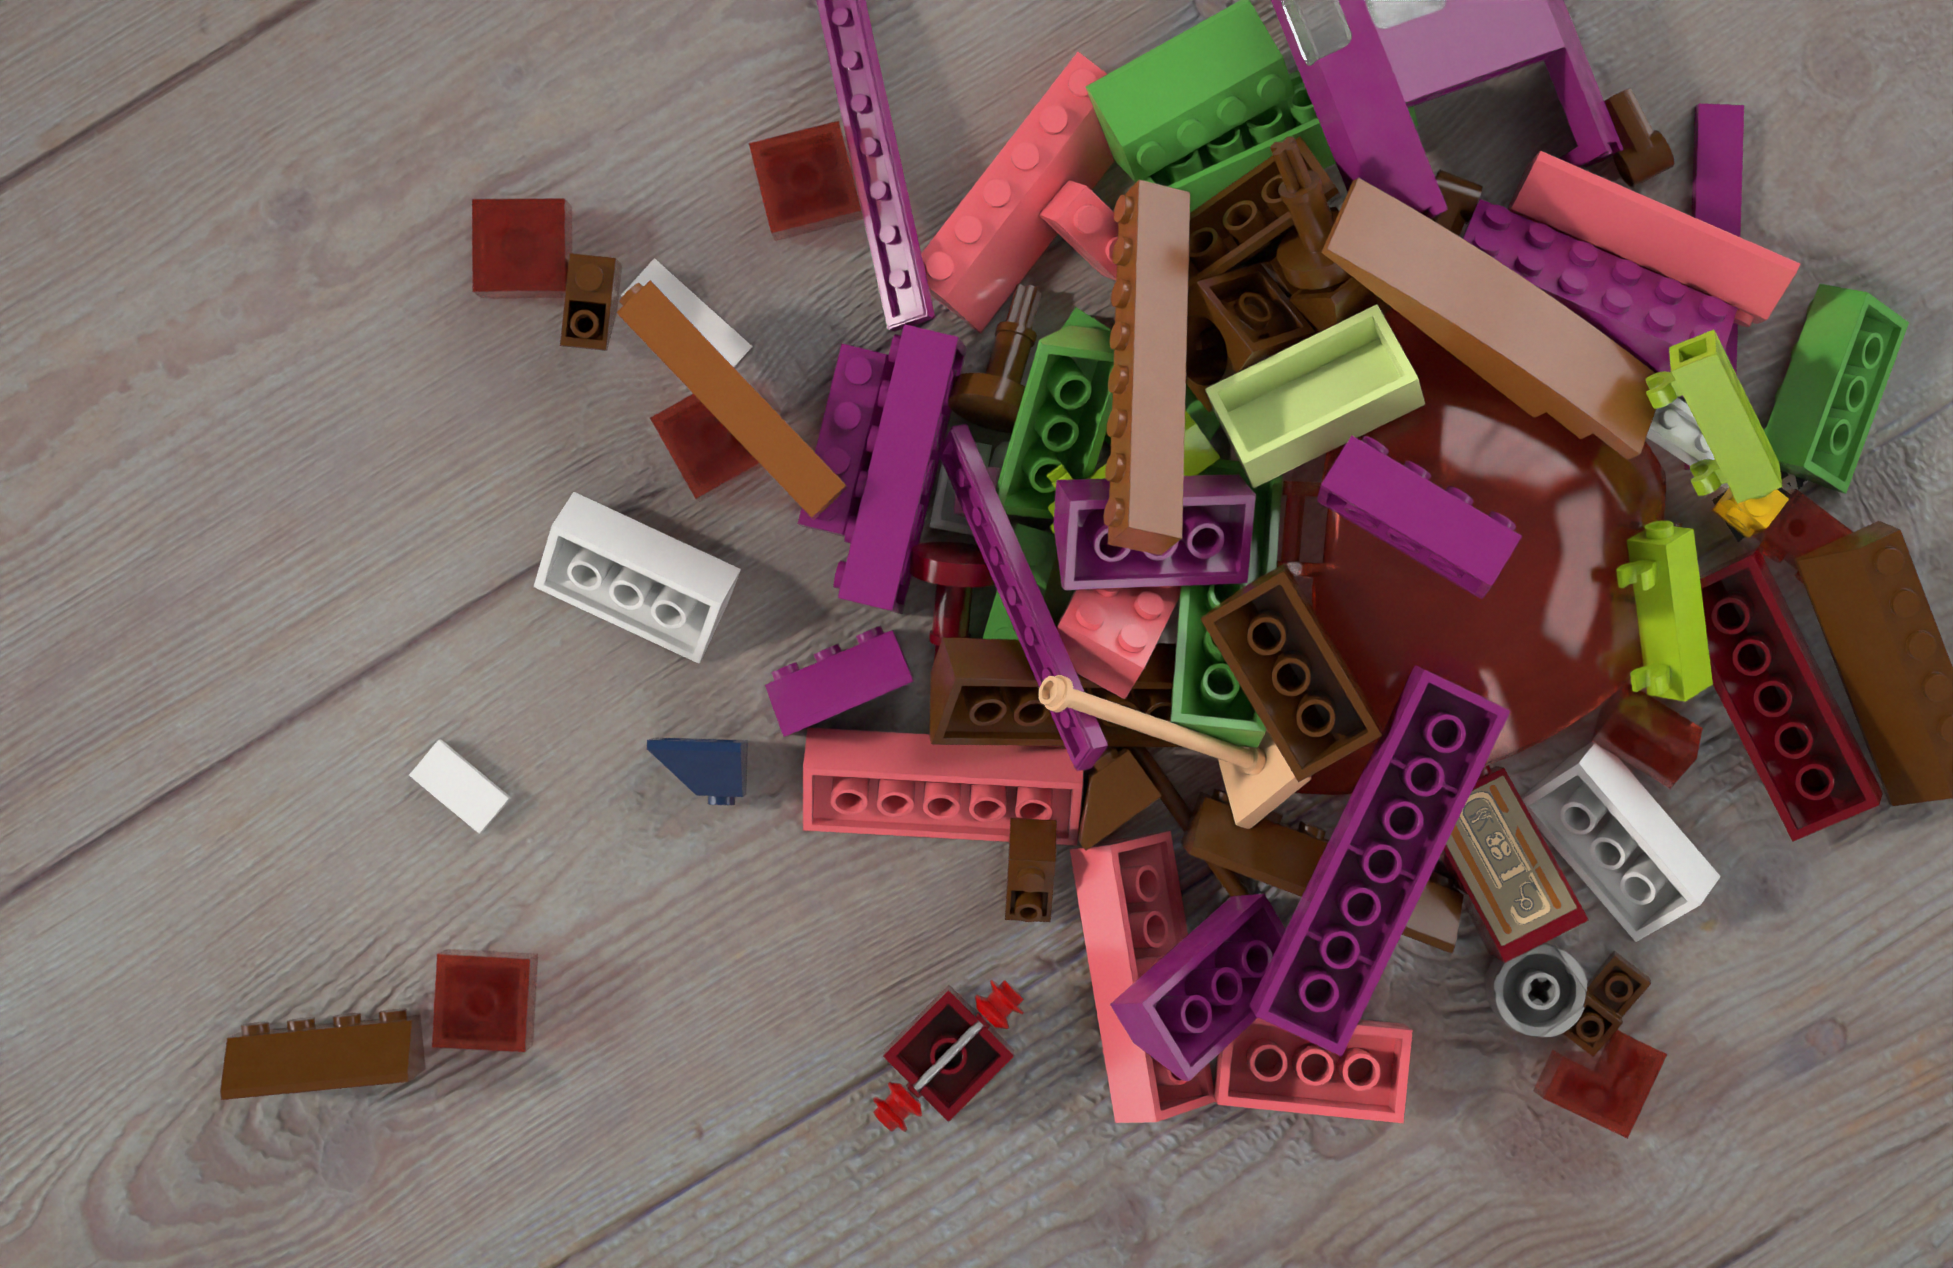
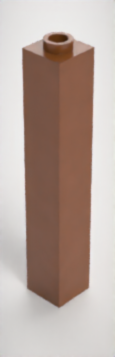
[616,280,848,520]

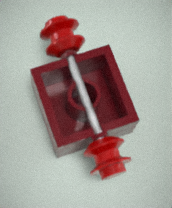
[873,980,1024,1132]

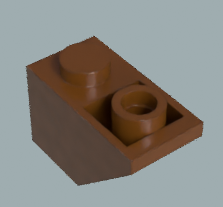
[560,253,622,351]
[1005,818,1057,922]

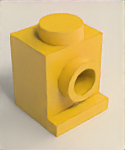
[1711,488,1789,538]

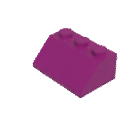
[765,625,915,737]

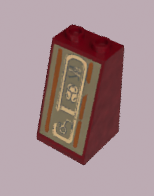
[1440,763,1589,963]

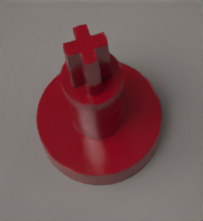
[909,542,995,661]

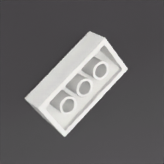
[534,492,741,664]
[1522,737,1721,942]

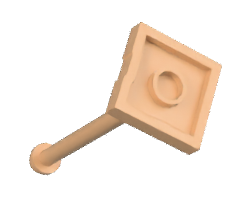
[1039,675,1312,829]

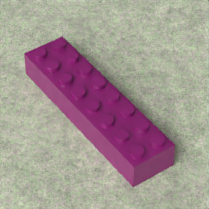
[1249,665,1511,1056]

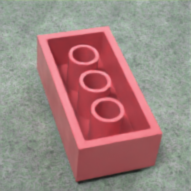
[1056,586,1180,699]
[1213,1017,1413,1123]

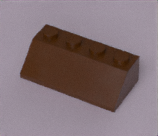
[1188,136,1341,294]
[1201,563,1382,782]
[220,1008,426,1100]

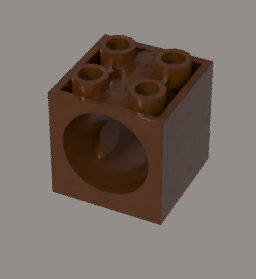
[1186,263,1315,412]

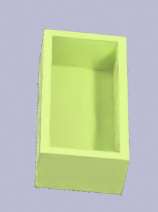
[1205,304,1425,488]

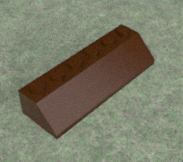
[1794,521,1953,806]
[929,638,1182,747]
[1181,789,1464,954]

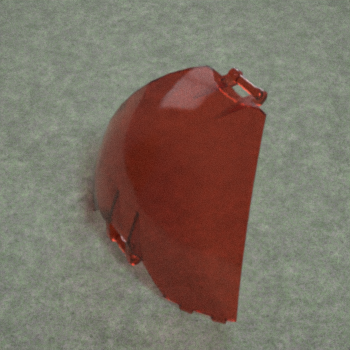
[1276,308,1683,795]

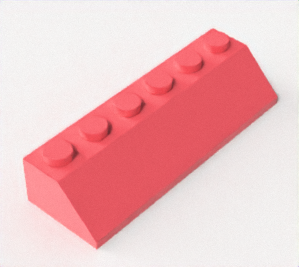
[921,52,1115,334]
[1508,151,1800,327]
[803,728,1083,846]
[1070,831,1216,1123]

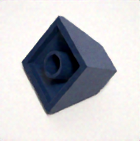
[647,737,748,805]

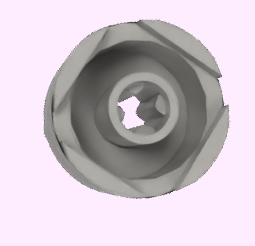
[1484,942,1587,1037]

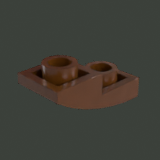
[1563,951,1651,1057]

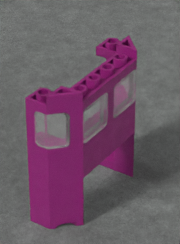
[1271,0,1623,219]

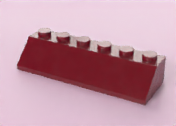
[1700,547,1883,842]

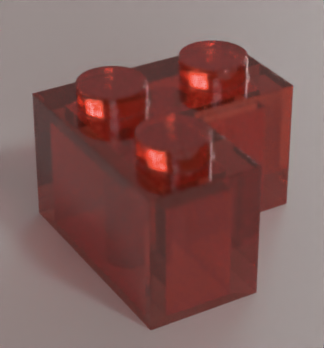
[1533,1030,1667,1139]

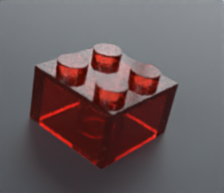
[748,121,863,241]
[472,198,572,298]
[650,394,763,502]
[432,949,538,1052]

